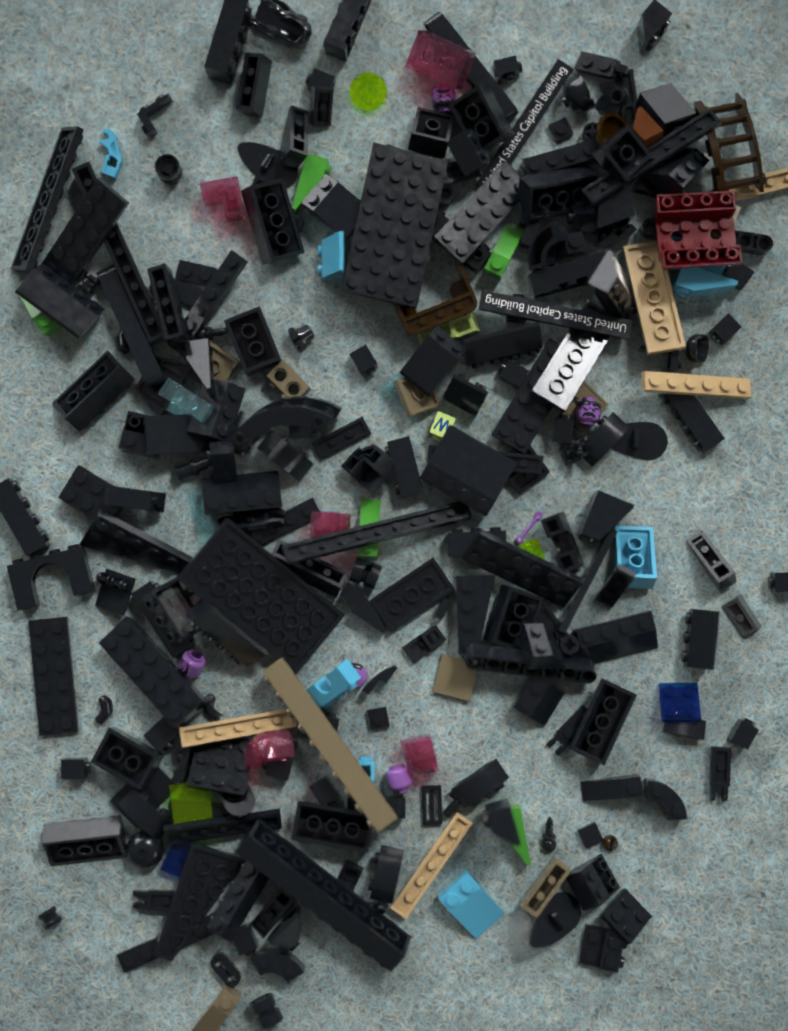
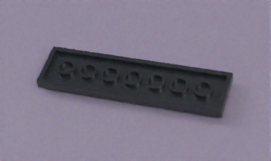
[11,126,84,273]

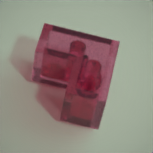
[200,176,246,222]

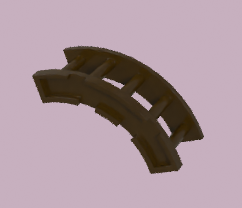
[694,93,766,193]

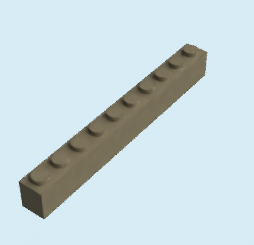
[263,657,398,832]

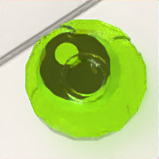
[350,72,387,111]

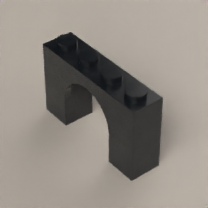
[7,544,96,611]

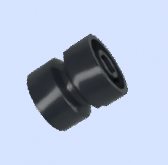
[155,154,183,185]
[349,557,382,589]
[249,992,284,1030]

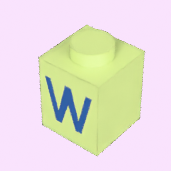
[429,411,456,442]

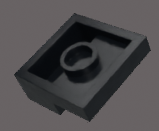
[578,924,627,973]

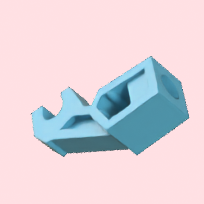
[99,128,123,180]

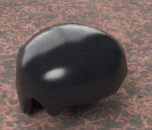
[684,334,709,363]

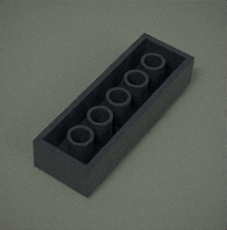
[99,616,208,729]

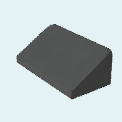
[722,594,762,638]

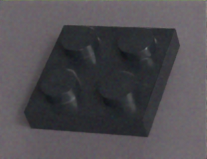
[600,888,652,945]

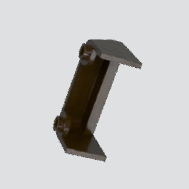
[393,260,477,335]

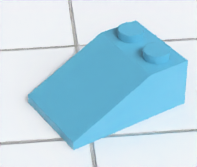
[318,231,345,282]
[671,267,738,299]
[613,526,657,589]
[438,869,505,938]

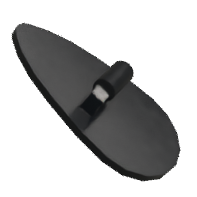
[237,142,298,189]
[611,422,668,460]
[529,892,581,948]

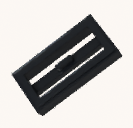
[422,785,442,825]

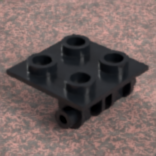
[95,568,136,616]

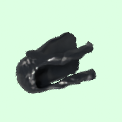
[249,0,312,49]

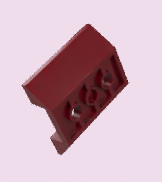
[655,191,742,269]

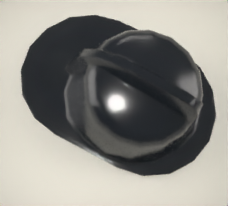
[218,784,255,817]

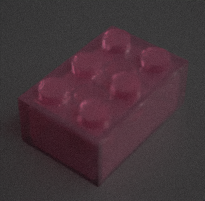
[405,30,476,90]

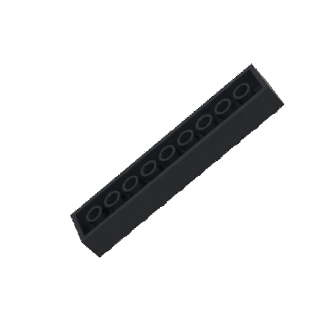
[235,818,411,972]

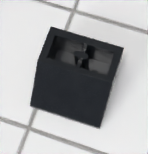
[637,0,672,55]
[442,373,488,416]
[119,411,160,460]
[566,853,620,911]

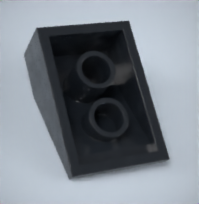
[301,174,360,240]

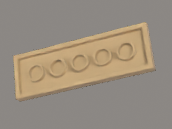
[622,241,686,355]

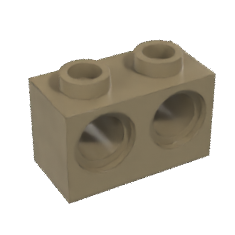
[267,360,311,398]

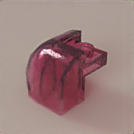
[310,511,352,538]
[244,729,295,767]
[400,733,439,774]

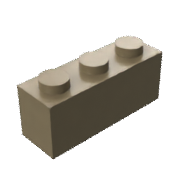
[520,855,571,918]

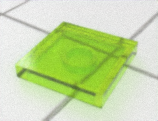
[169,782,213,824]

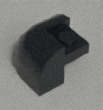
[341,444,396,494]

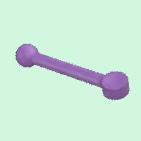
[515,512,542,545]

